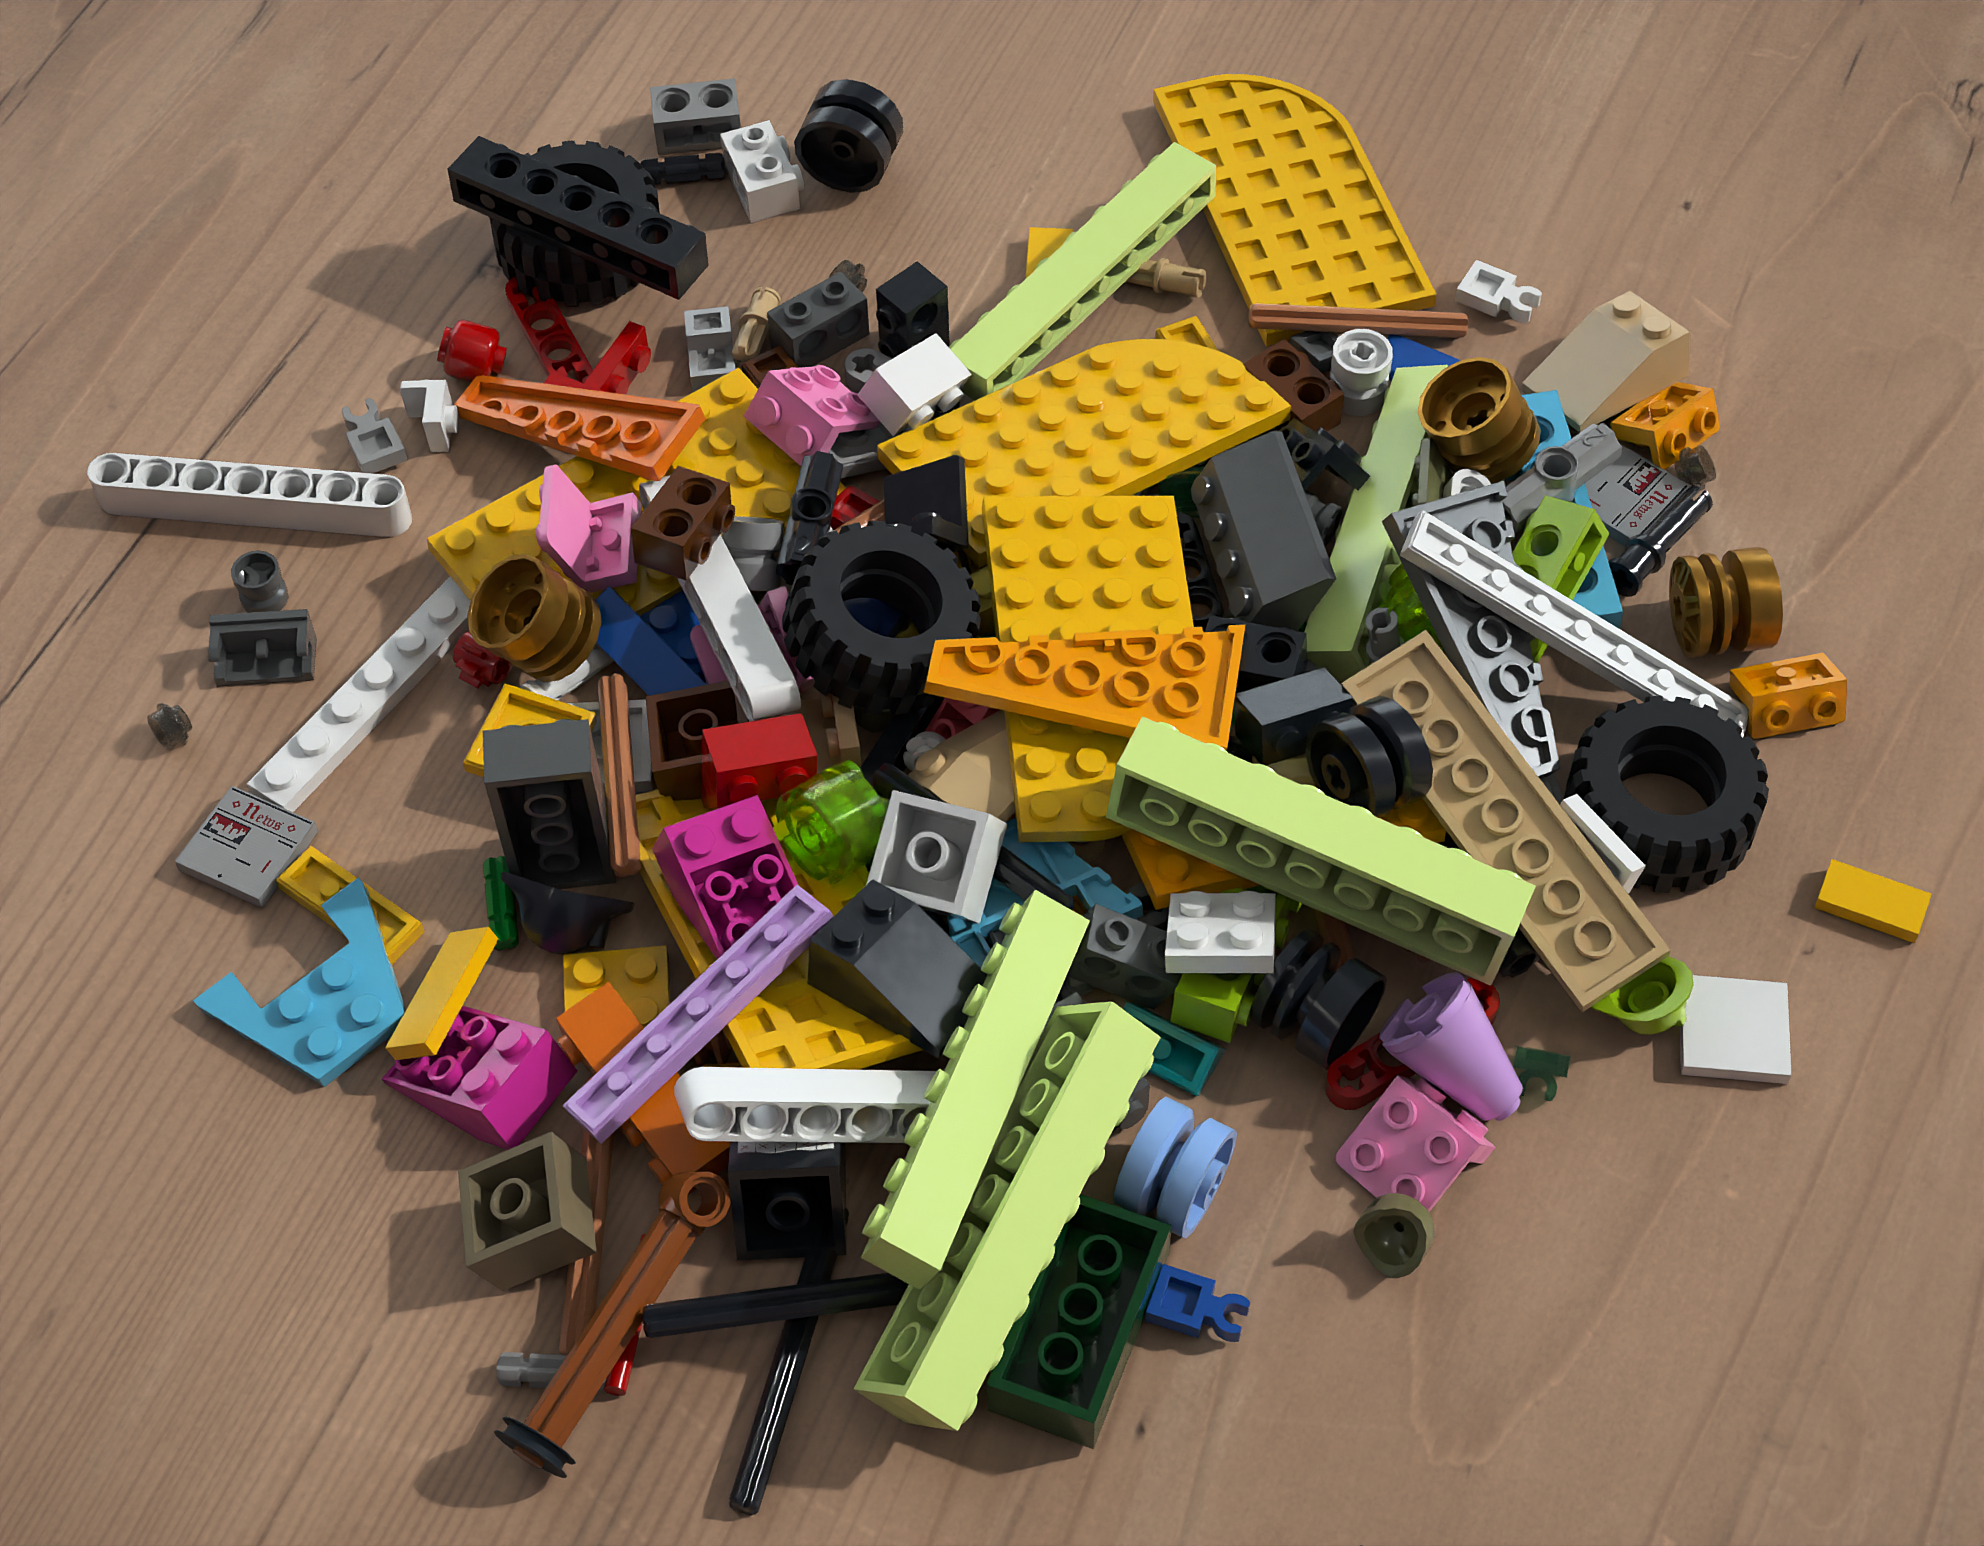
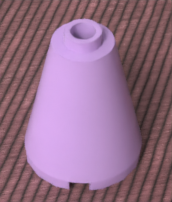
[1379,972,1523,1121]

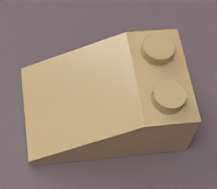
[1522,291,1690,433]

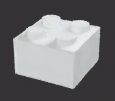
[866,790,1007,924]

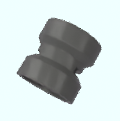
[231,550,289,613]

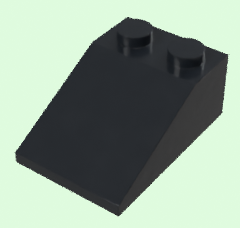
[807,879,987,1058]

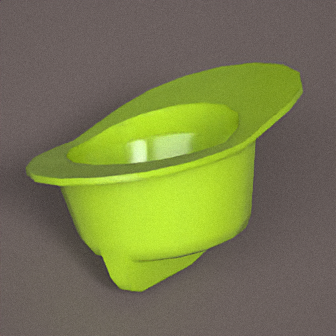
[1590,957,1694,1035]

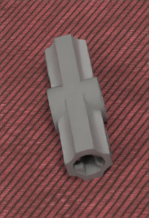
[1502,423,1622,533]

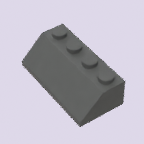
[1190,431,1336,631]

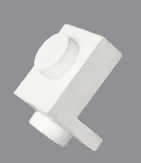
[400,379,459,452]

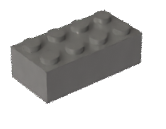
[482,719,616,889]

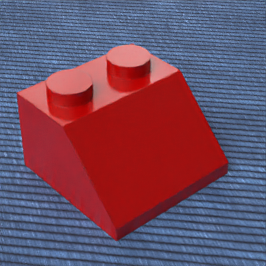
[702,713,818,809]

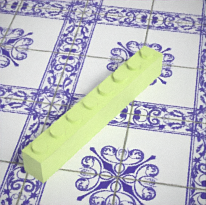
[949,142,1216,401]
[1304,365,1448,682]
[861,890,1090,1290]

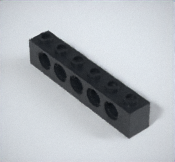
[447,136,709,300]

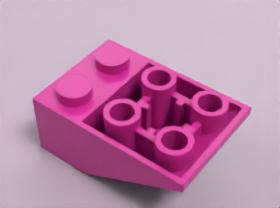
[652,795,798,959]
[382,1006,578,1150]

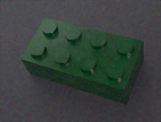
[986,1194,1172,1449]

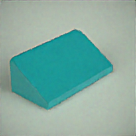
[1123,1002,1226,1096]

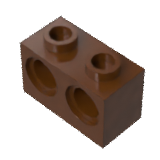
[1243,339,1344,432]
[631,466,735,581]

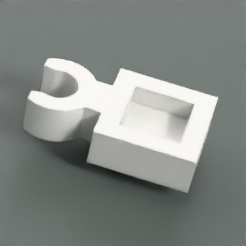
[1455,260,1542,324]

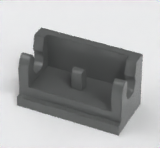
[208,609,317,686]

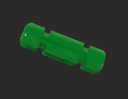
[483,856,519,951]

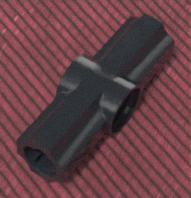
[776,451,843,585]

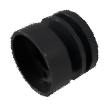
[1249,928,1387,1070]

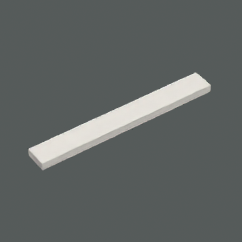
[1400,510,1749,738]

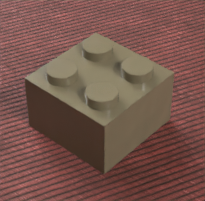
[458,1132,597,1291]

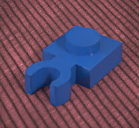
[1145,1264,1250,1342]

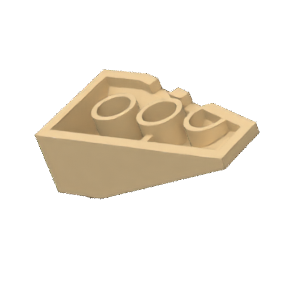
[908,710,1015,822]

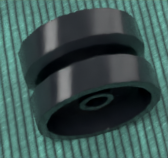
[794,79,903,193]
[1305,695,1433,819]

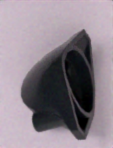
[501,871,635,955]

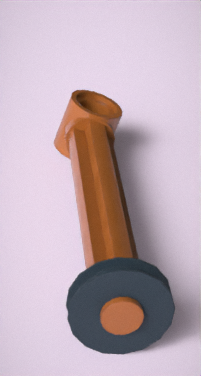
[494,1172,730,1478]

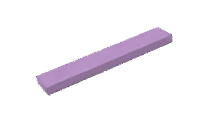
[562,885,834,1144]

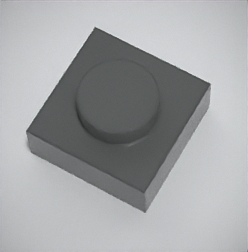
[1289,331,1339,373]

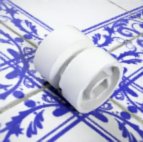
[1330,329,1393,416]

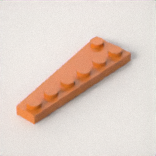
[454,375,706,481]

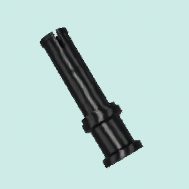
[1608,486,1713,597]

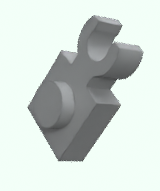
[342,398,408,474]

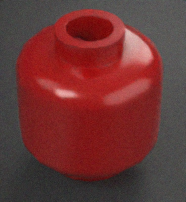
[437,320,507,382]

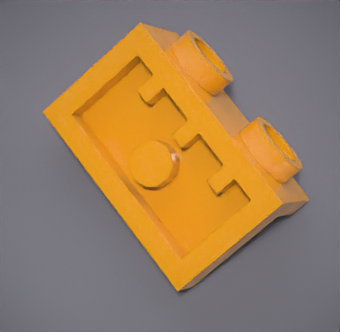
[1611,382,1720,470]
[1730,652,1847,739]

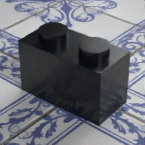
[1235,667,1353,766]

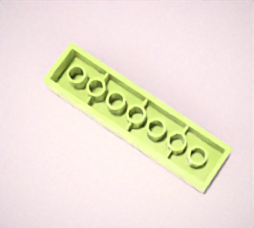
[1106,716,1536,986]
[854,1001,1161,1431]

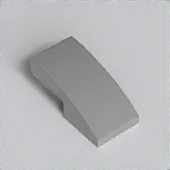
[684,306,735,392]

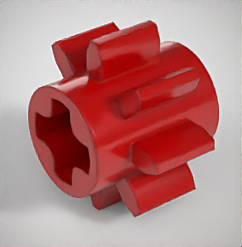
[453,631,513,689]

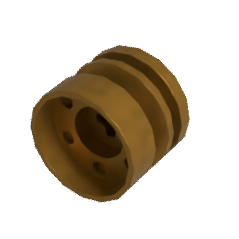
[1418,357,1541,483]
[1669,547,1783,658]
[467,554,602,682]

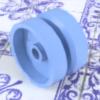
[1114,1096,1237,1239]

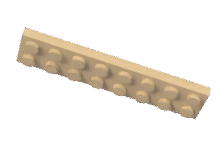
[1342,630,1671,1012]

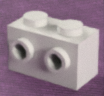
[720,120,804,223]
[858,333,972,437]

